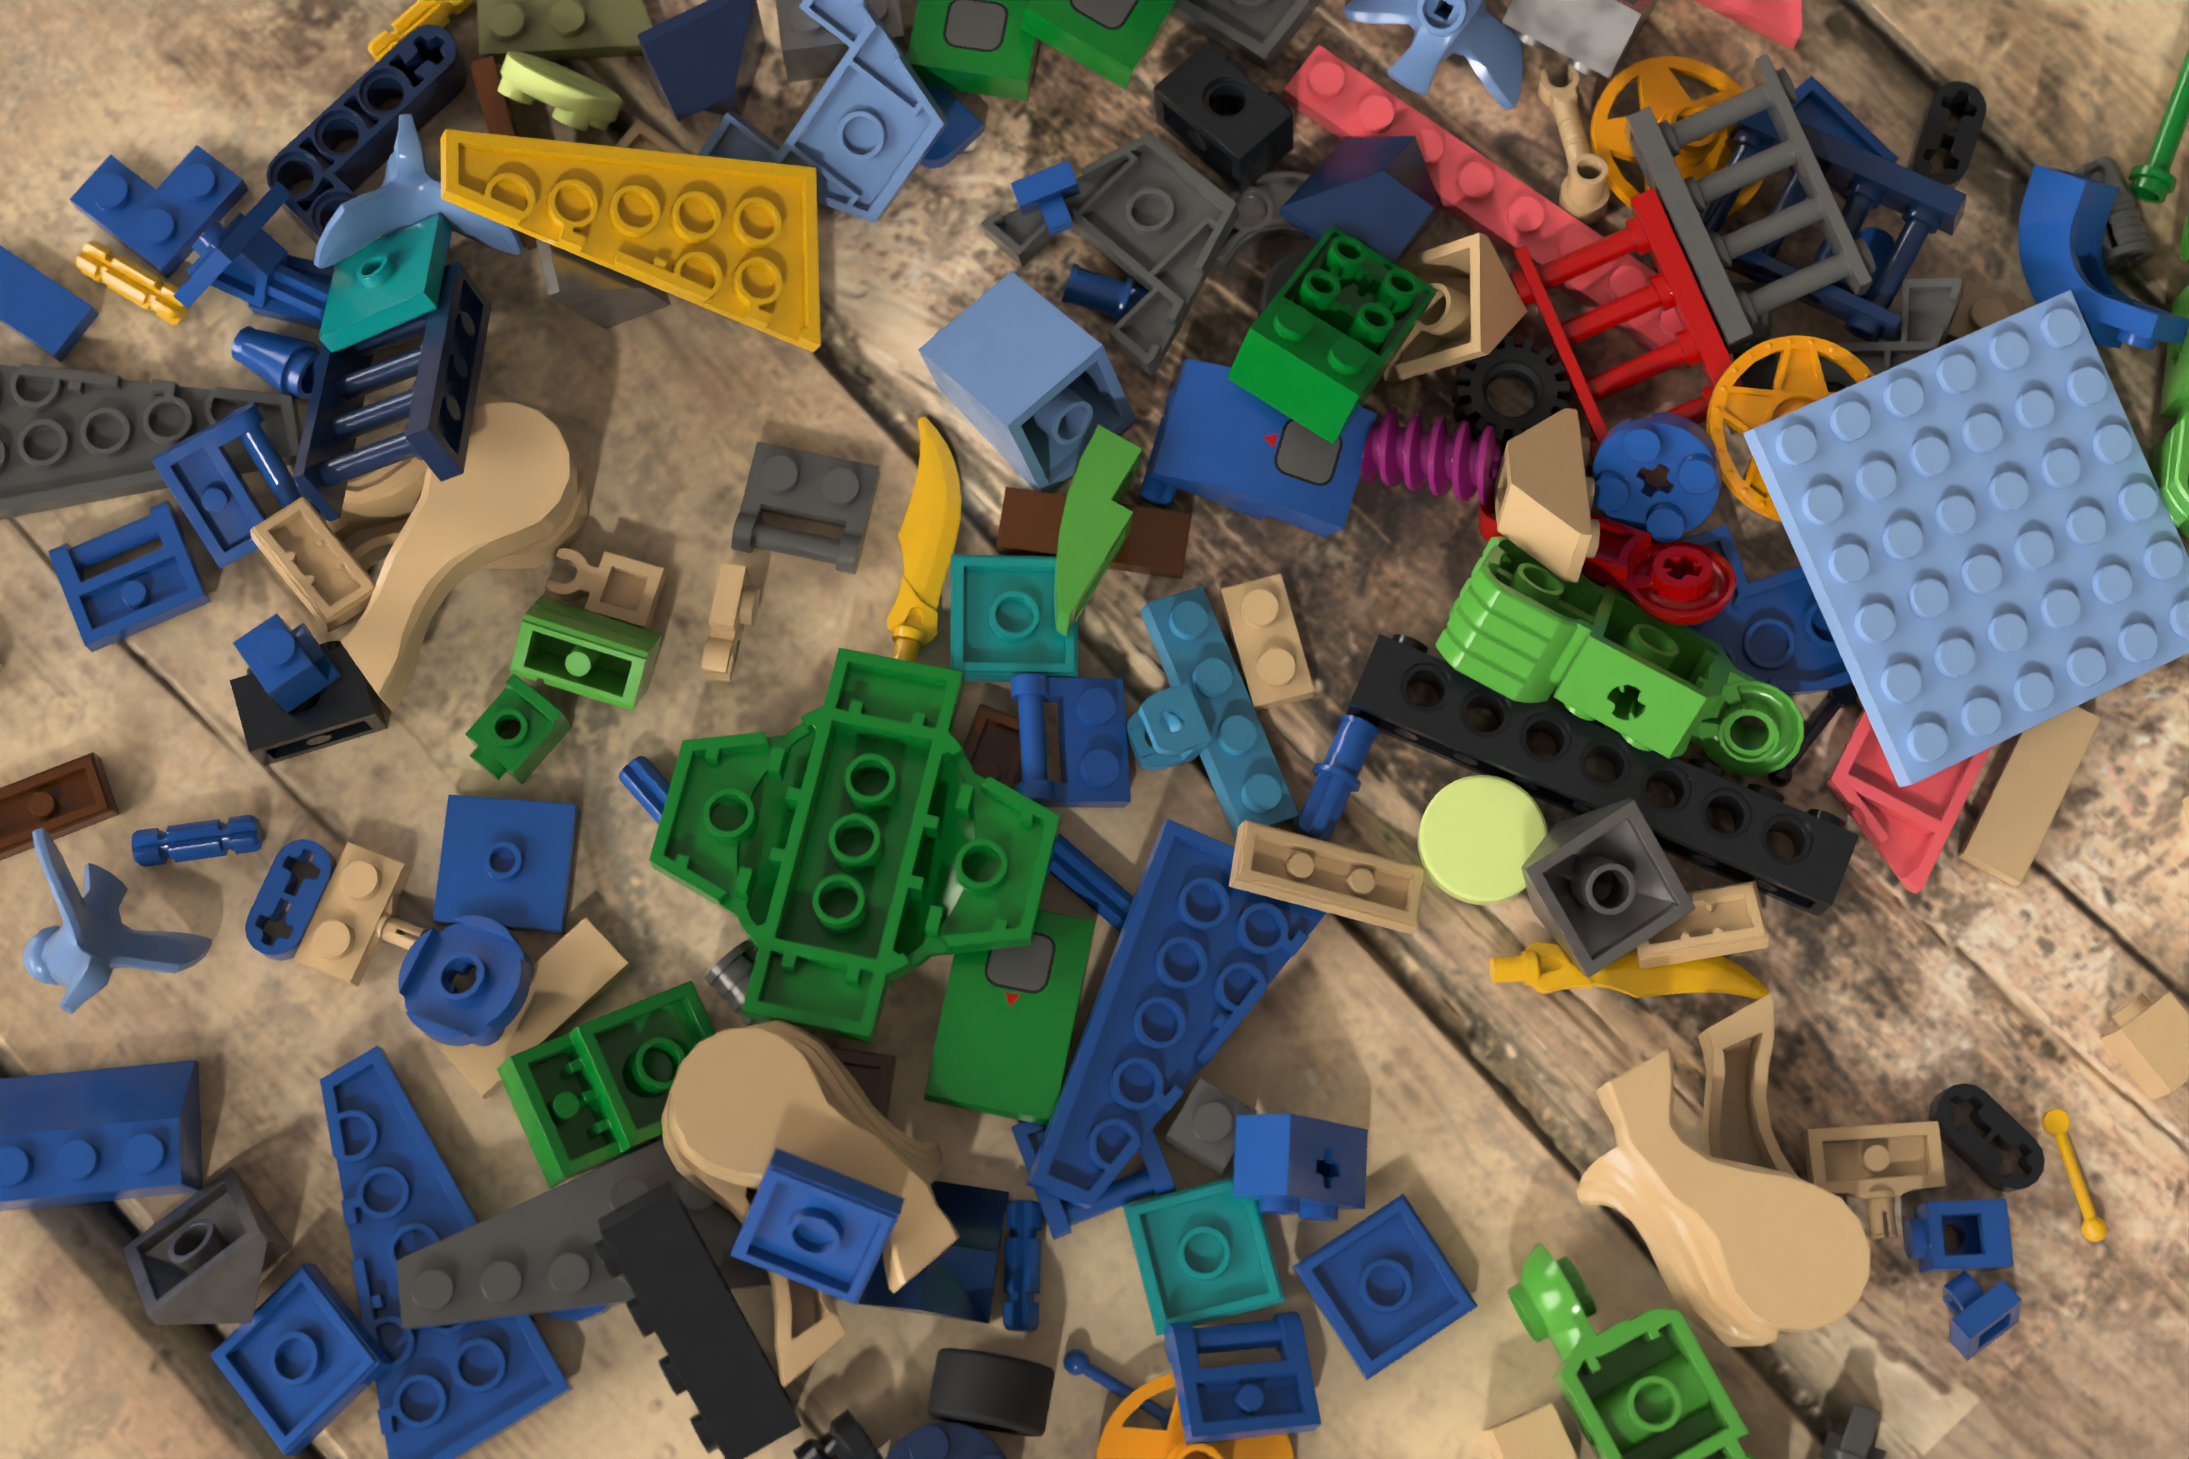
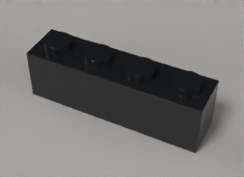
[594,1180,801,1459]

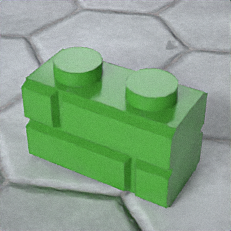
[510,596,662,711]

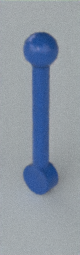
[1063,1349,1172,1430]

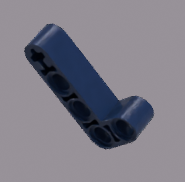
[266,25,468,244]

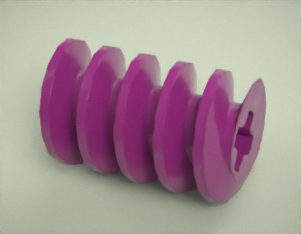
[1361,406,1501,505]

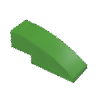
[1054,424,1142,637]

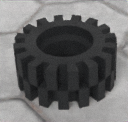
[1452,335,1570,457]

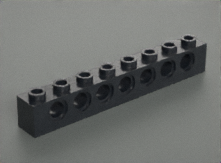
[1346,634,1859,917]

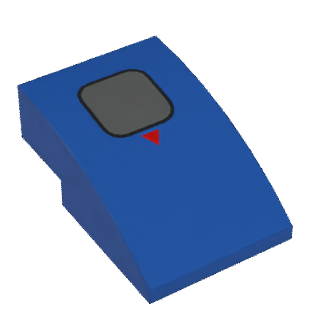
[1148,359,1377,538]

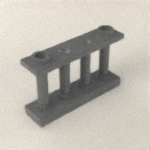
[1624,54,1876,354]

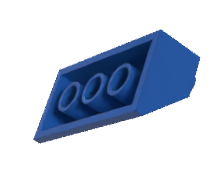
[0,1060,203,1211]

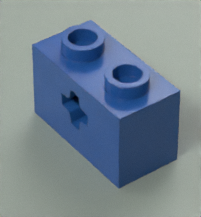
[1233,1113,1368,1221]

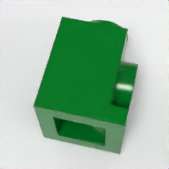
[465,674,572,785]

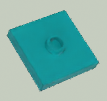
[318,213,452,353]
[950,555,1078,682]
[1123,1176,1286,1336]

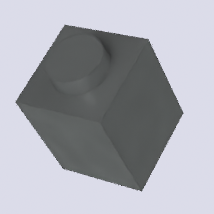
[1165,1078,1257,1177]

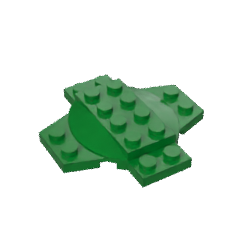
[649,648,1061,1044]

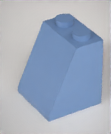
[918,271,1136,493]

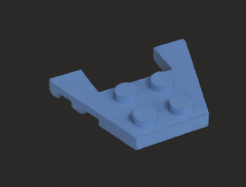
[698,0,949,223]

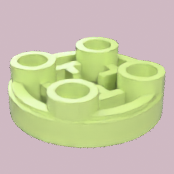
[498,52,623,131]
[1418,775,1548,905]

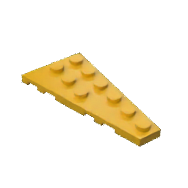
[441,129,821,352]

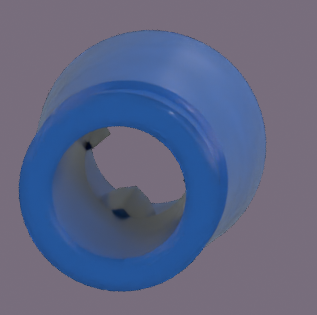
[231,326,320,400]

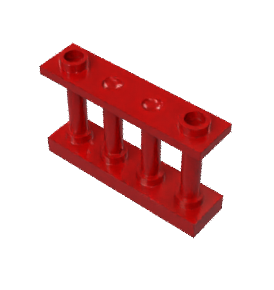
[1509,188,1743,464]

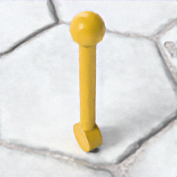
[2041,1108,2108,1242]

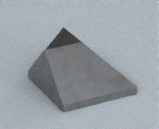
[1521,798,1696,978]
[123,1166,291,1325]

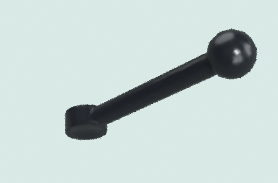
[1767,684,1857,787]

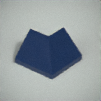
[637,0,766,122]
[1278,136,1442,265]
[858,1181,1009,1324]

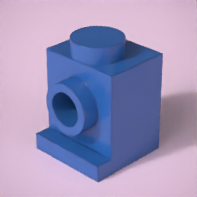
[233,613,341,713]
[1903,1199,2013,1273]

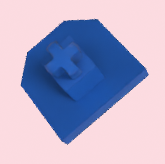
[173,181,330,319]

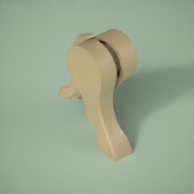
[325,394,589,712]
[1577,993,1871,1347]
[661,1020,960,1389]

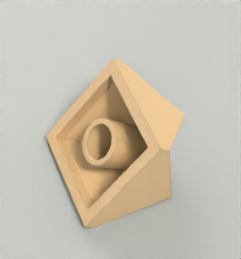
[1384,232,1527,383]

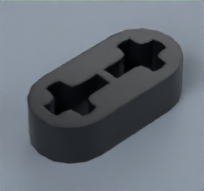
[1907,81,1987,189]
[1929,1083,2045,1193]

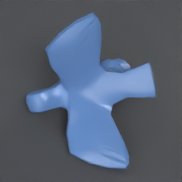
[1343,0,1524,109]
[313,114,524,269]
[23,827,212,1014]

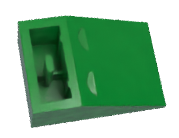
[1227,225,1438,445]

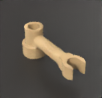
[1538,64,1610,225]

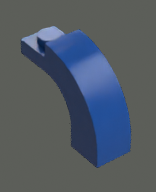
[2018,165,2189,350]

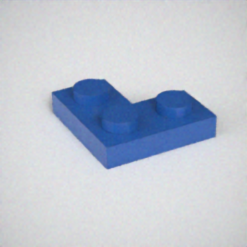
[69,145,249,279]

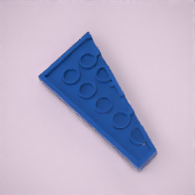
[1026,819,1327,1209]
[320,1046,574,1459]

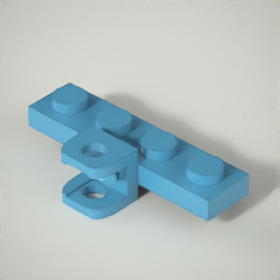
[1126,586,1299,841]

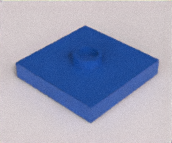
[433,795,579,934]
[730,1148,905,1305]
[1292,1194,1478,1380]
[210,1263,392,1456]

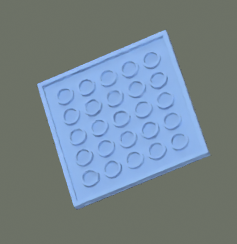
[1743,290,2189,787]

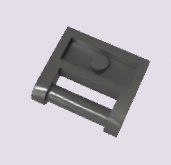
[731,442,880,574]

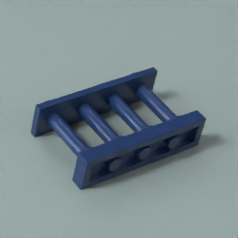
[1700,109,1967,342]
[293,261,492,522]

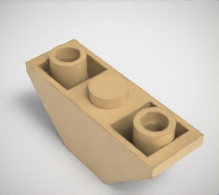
[1494,408,1600,583]

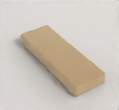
[1958,706,2102,887]
[1229,820,1426,934]
[439,917,632,1099]

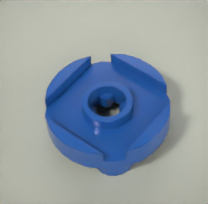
[1592,412,1723,543]
[398,915,534,1047]

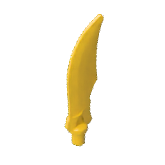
[886,416,961,662]
[1489,941,1770,1000]

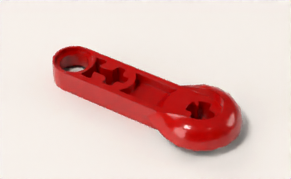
[1479,496,1737,626]

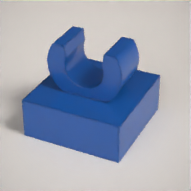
[1011,160,1080,236]
[1943,1270,2022,1361]

